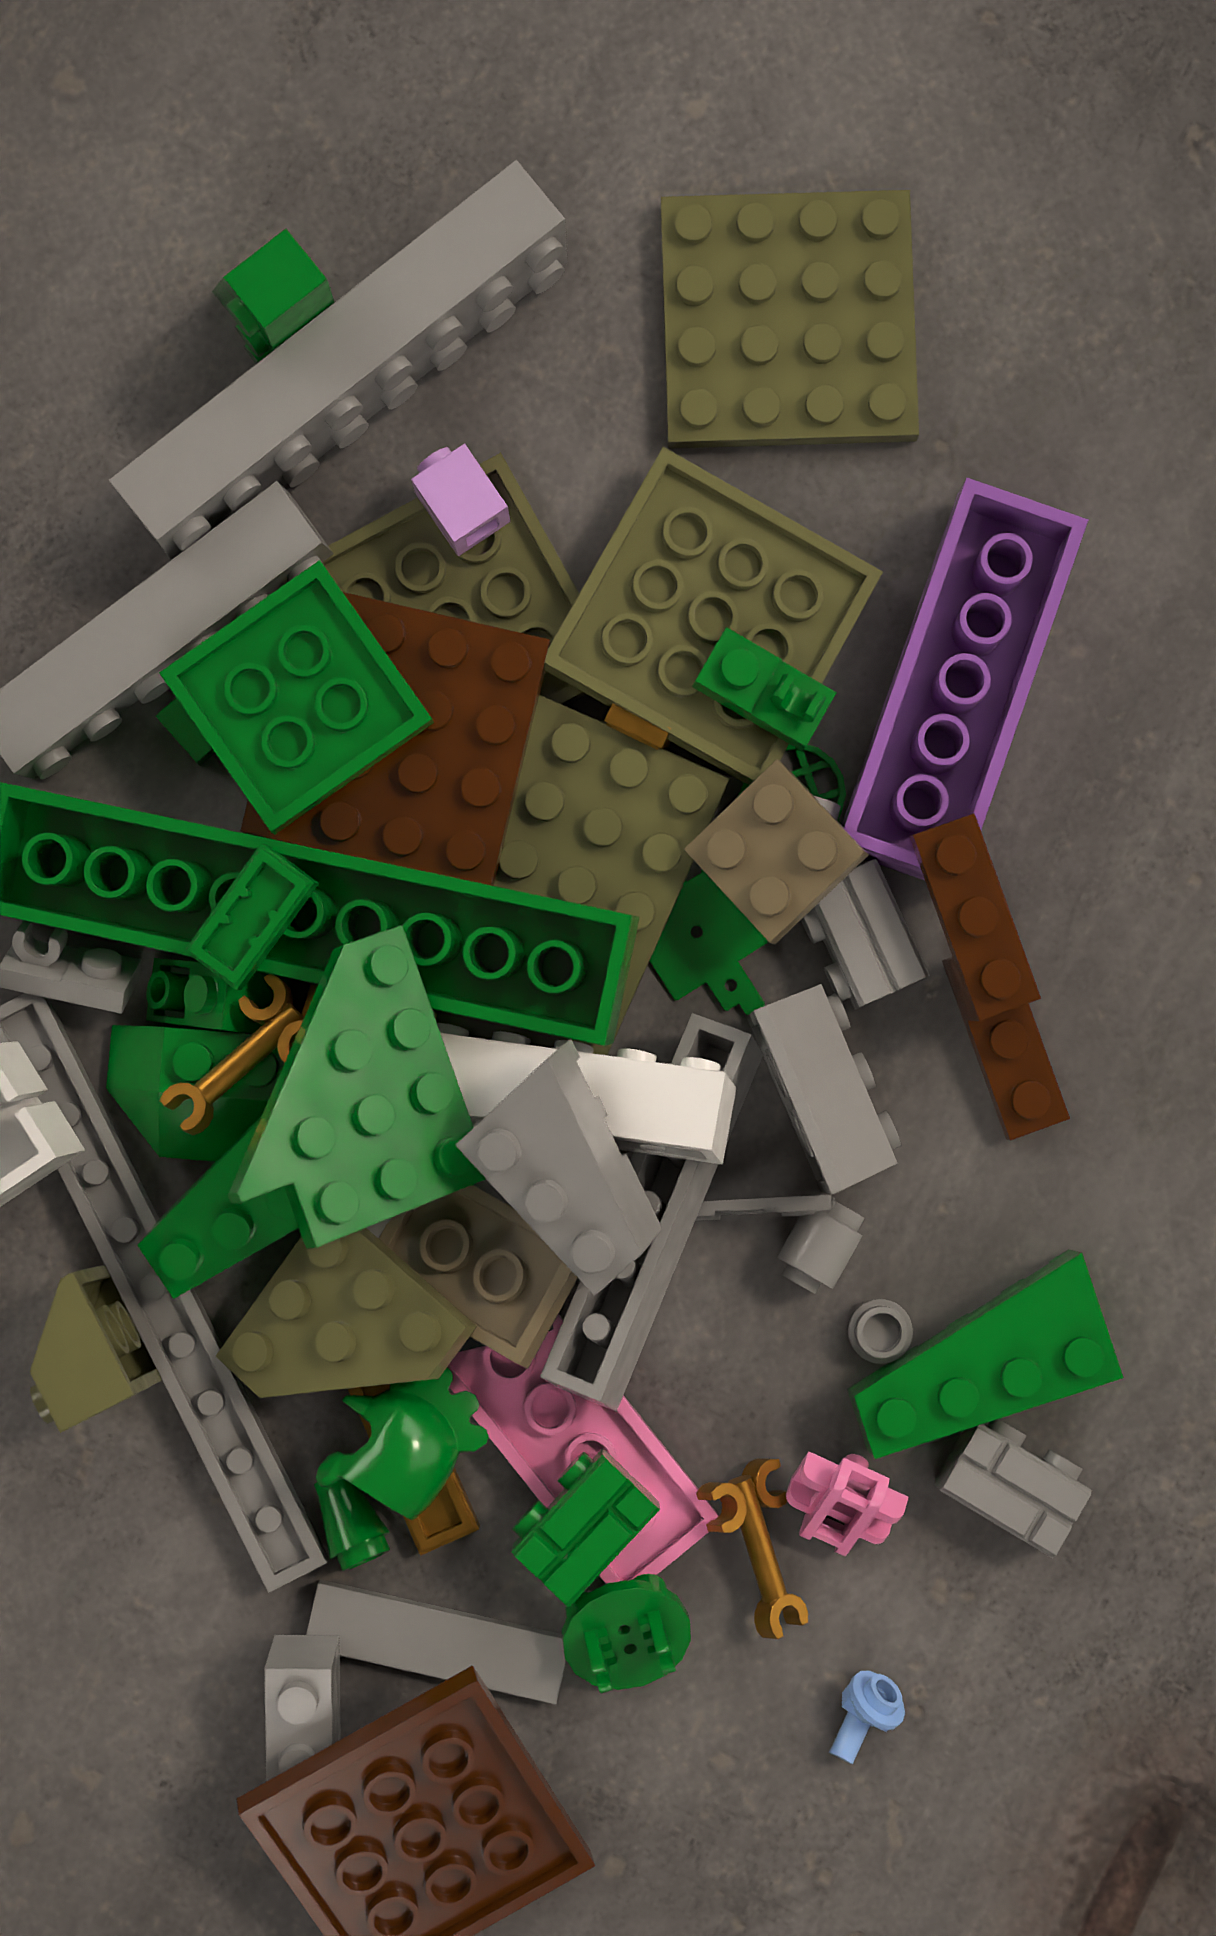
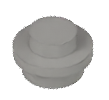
[848,1299,913,1364]

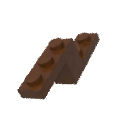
[909,813,1070,1141]

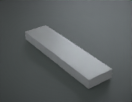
[306,1579,566,1704]

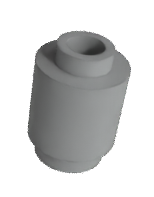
[777,1193,865,1294]

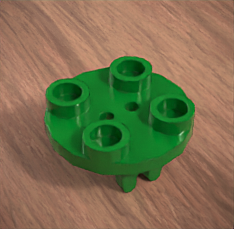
[562,1574,691,1694]

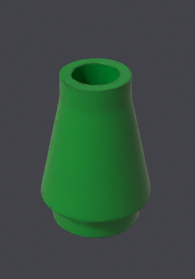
[314,1478,390,1572]

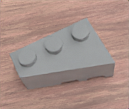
[456,1039,662,1296]

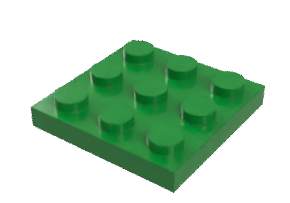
[159,560,434,835]

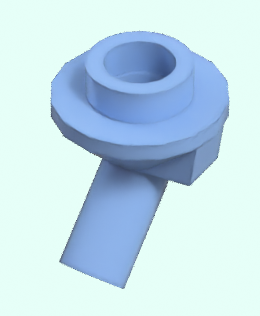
[829,1671,905,1764]

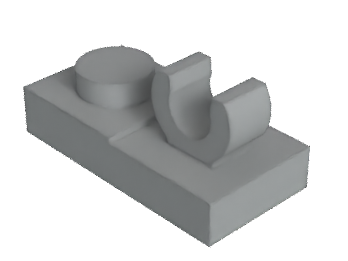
[0,920,141,1014]

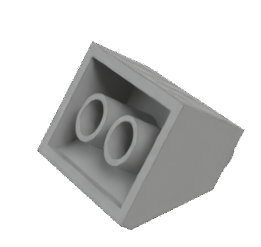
[747,984,901,1195]

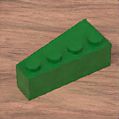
[137,1115,299,1299]
[847,1249,1124,1459]

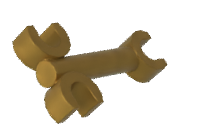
[160,973,304,1135]
[696,1459,808,1639]

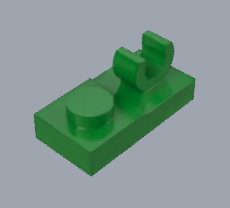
[692,627,837,751]

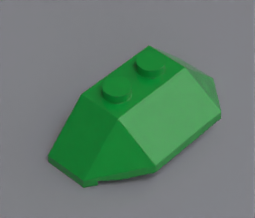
[106,1025,284,1162]

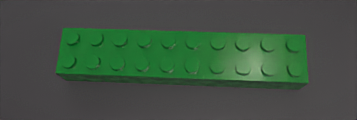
[0,782,640,1046]

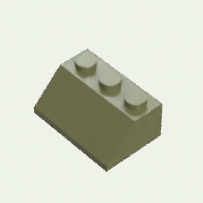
[29,1265,162,1433]

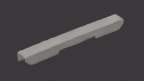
[695,1195,835,1221]

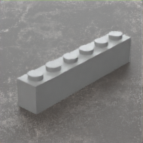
[0,481,334,779]
[540,1013,763,1412]

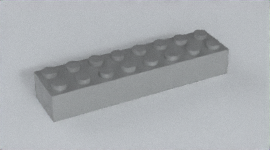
[109,160,567,560]

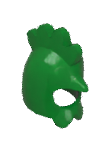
[315,1367,489,1521]

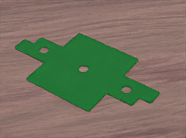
[650,871,768,1015]

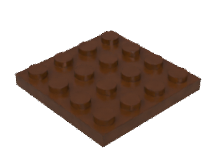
[240,592,551,886]
[236,1665,595,1936]

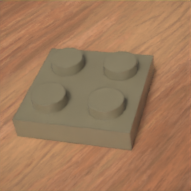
[684,759,869,944]

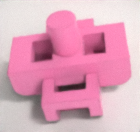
[786,1451,908,1556]

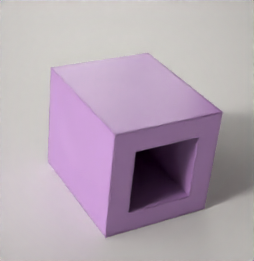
[411,443,510,556]

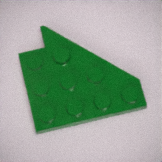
[228,925,486,1249]

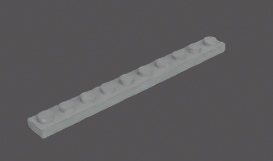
[0,993,329,1593]

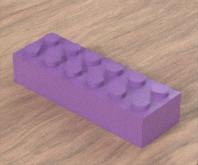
[842,478,1088,880]

